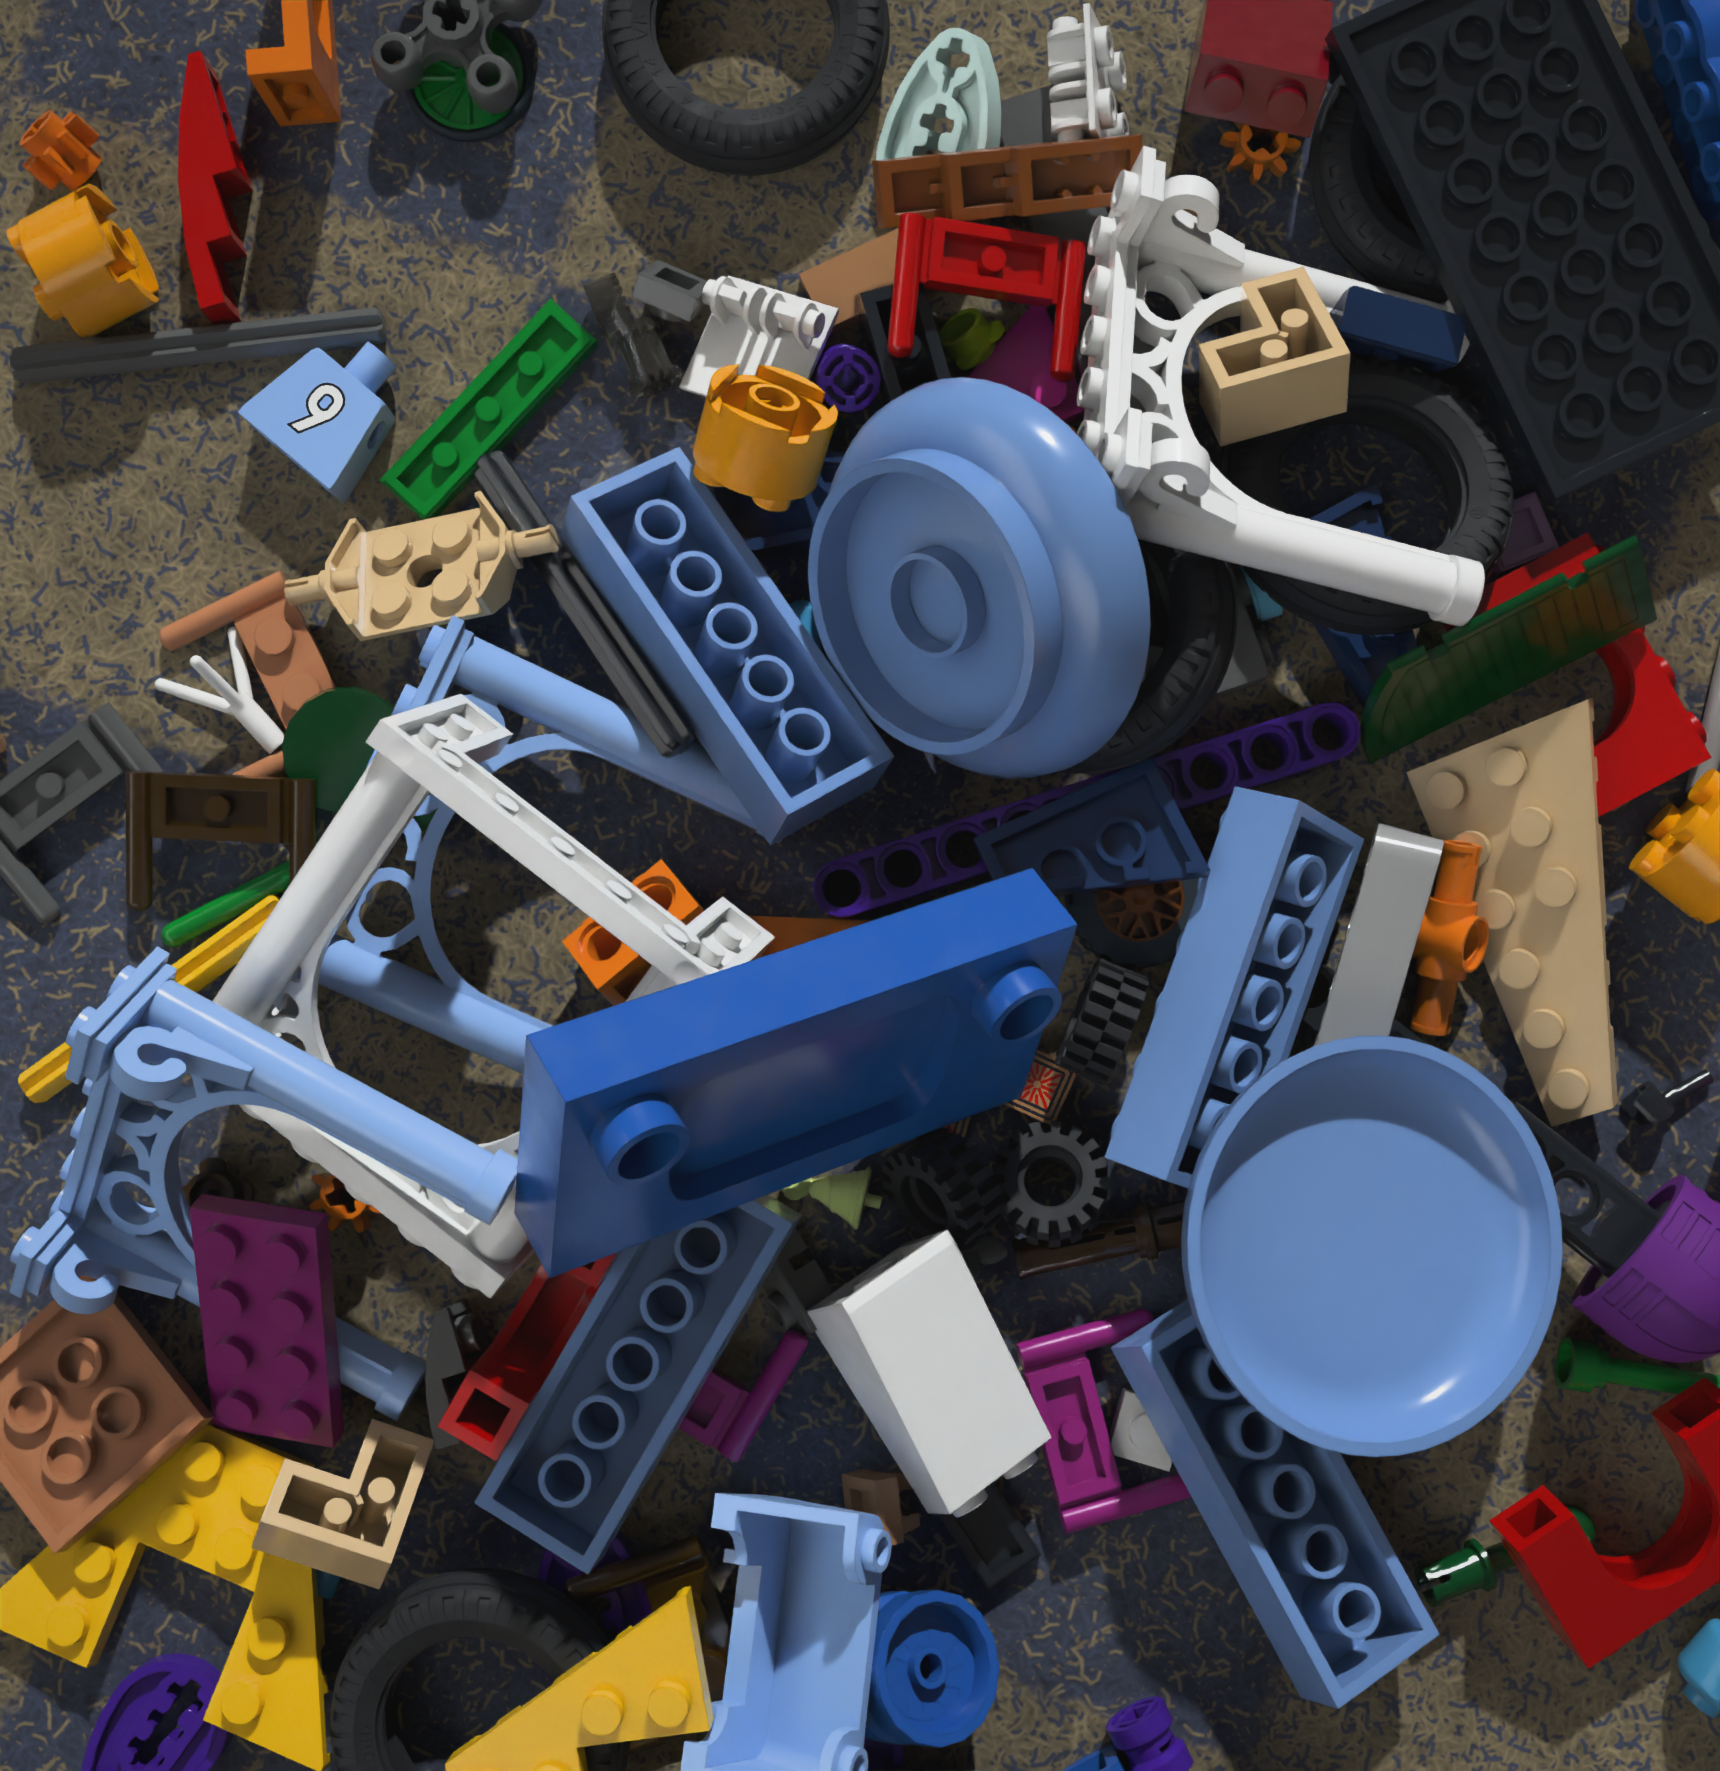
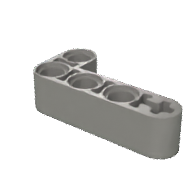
[1314,823,1444,1046]

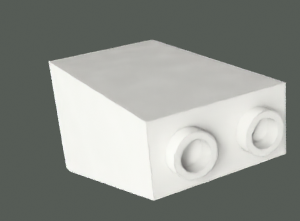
[806,1230,1052,1517]

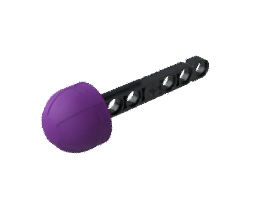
[1302,963,1720,1363]

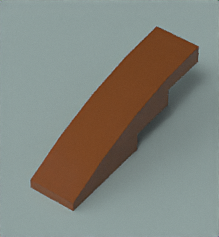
[872,134,1142,229]

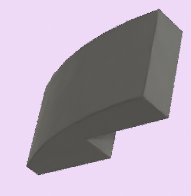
[425,1299,487,1450]

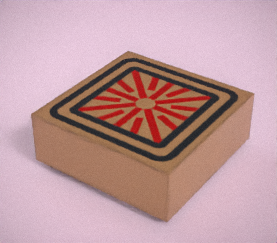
[1004,1049,1076,1126]

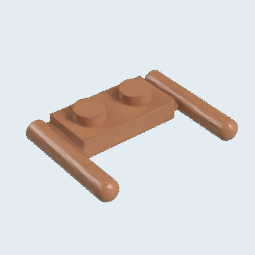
[159,570,339,777]

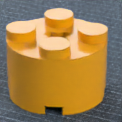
[6,184,159,338]
[693,364,838,512]
[1629,768,1720,924]

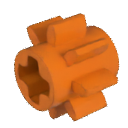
[19,110,102,191]
[1219,122,1301,186]
[309,1172,381,1233]

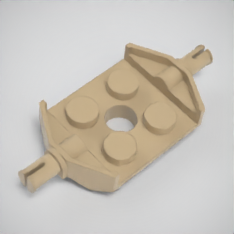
[284,491,559,641]

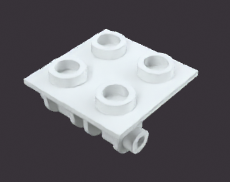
[1046,3,1129,141]
[679,275,840,397]

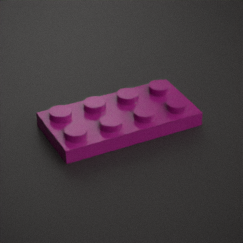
[189,1194,344,1448]

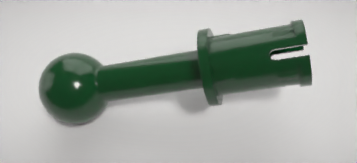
[1414,1503,1595,1608]

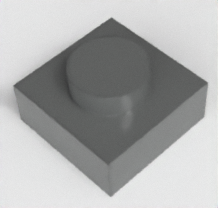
[632,260,708,322]

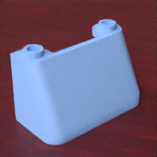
[680,1493,892,1771]

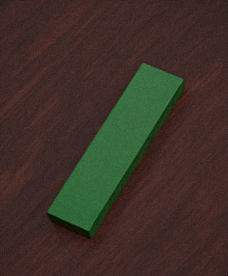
[380,298,599,520]

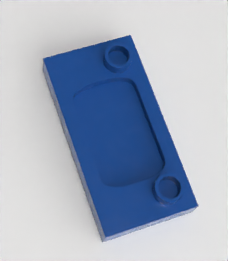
[514,868,1078,1278]

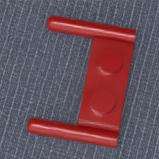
[887,213,1087,383]

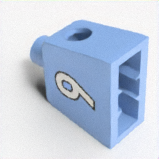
[238,341,397,504]

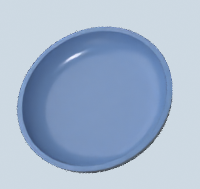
[808,377,1151,779]
[1181,1036,1563,1457]

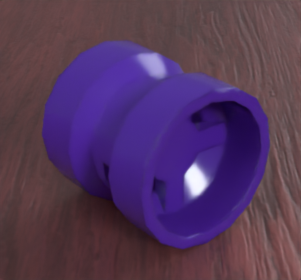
[812,343,881,413]
[1105,1696,1194,1771]

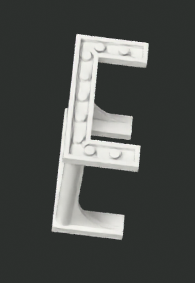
[212,694,775,1299]

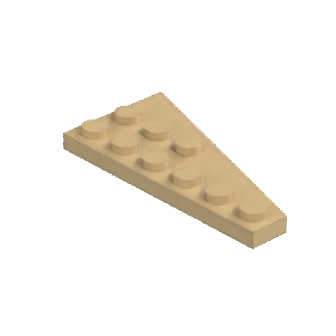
[1406,698,1618,1127]

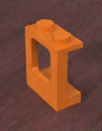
[245,0,342,127]

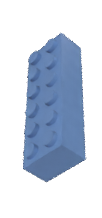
[560,447,894,846]
[1105,786,1364,1188]
[474,1195,803,1575]
[1111,1299,1440,1709]

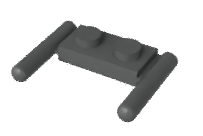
[0,702,164,923]

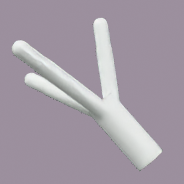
[154,627,285,755]

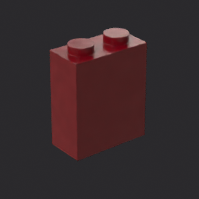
[1184,0,1333,138]

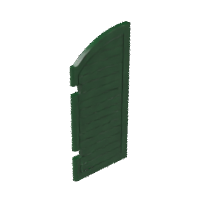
[1360,535,1657,764]

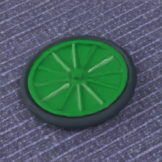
[405,23,534,142]

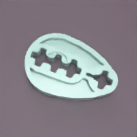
[876,28,1002,160]

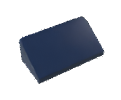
[1329,286,1466,374]

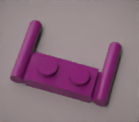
[1016,1308,1192,1534]
[679,1329,808,1462]

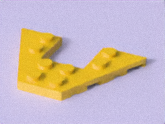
[0,1421,332,1771]
[445,1586,714,1771]

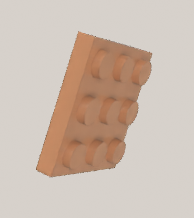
[0,1276,214,1554]

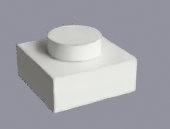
[1109,1388,1172,1472]

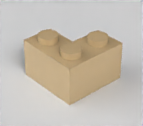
[1199,266,1351,447]
[252,1419,434,1589]

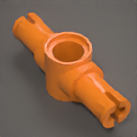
[1410,840,1489,1036]

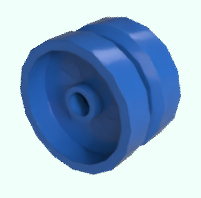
[864,1590,1000,1748]

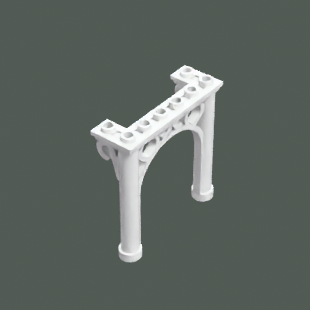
[1077,146,1485,627]

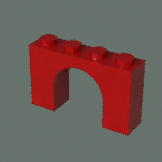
[1442,532,1712,817]
[437,1252,620,1461]
[1489,1377,1720,1669]

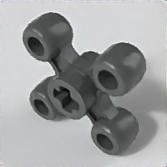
[371,0,542,114]

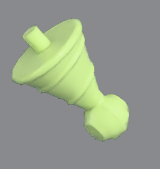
[781,1167,882,1230]

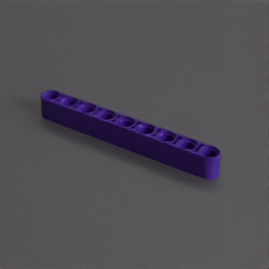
[813,702,1361,919]

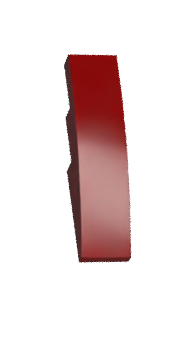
[178,50,253,325]

